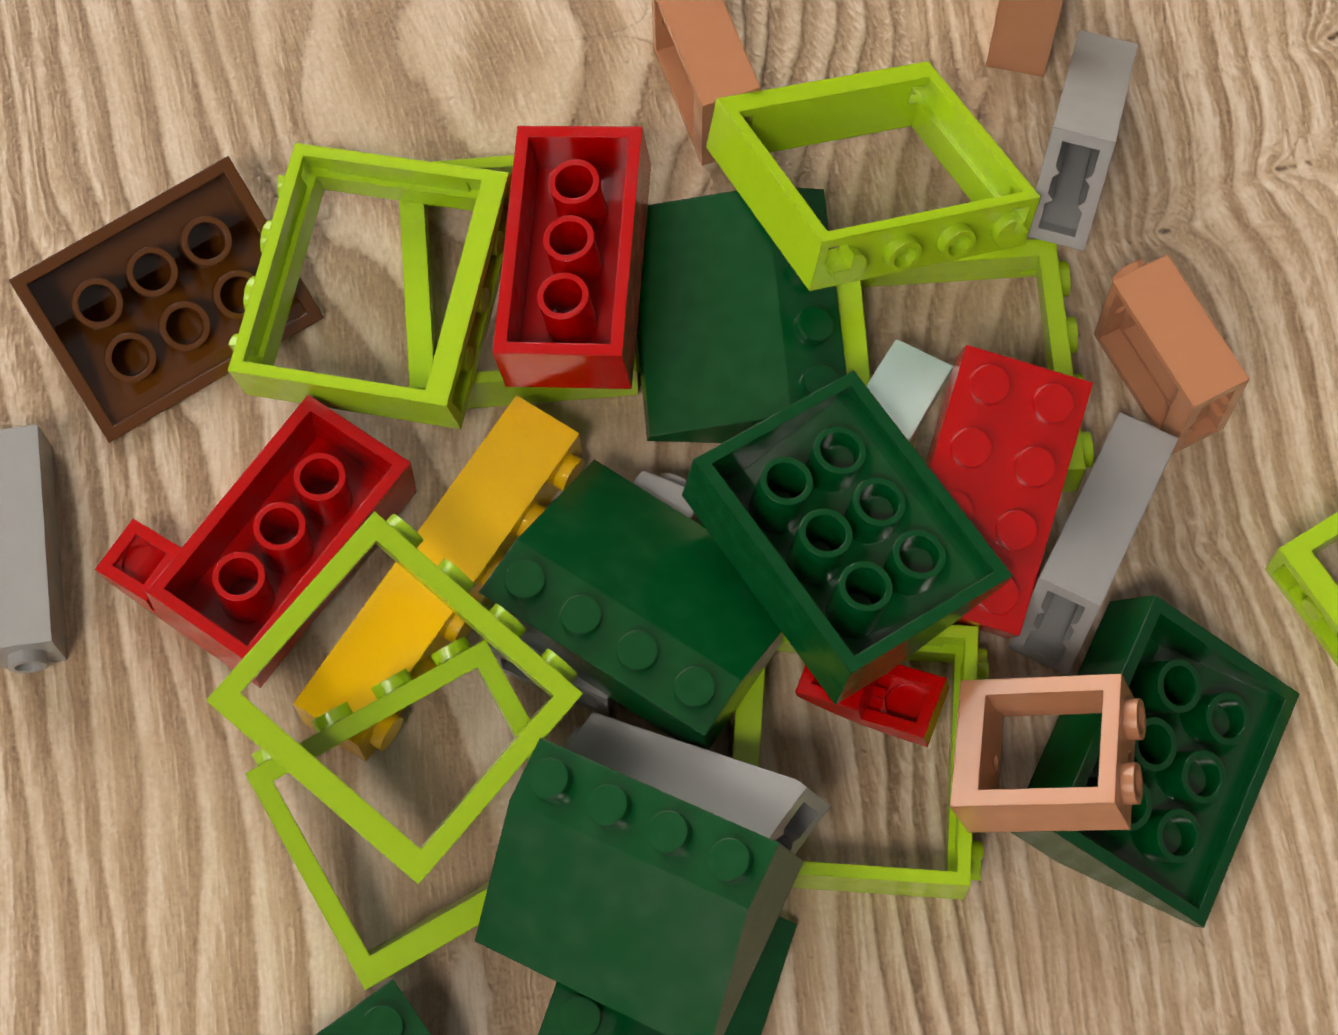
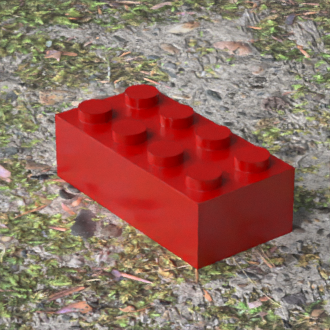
[492,126,651,389]
[925,345,1093,639]
[145,395,417,688]

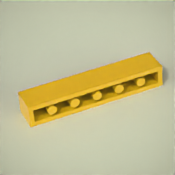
[293,395,585,762]

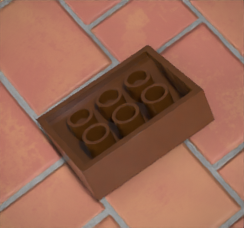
[9,156,324,443]

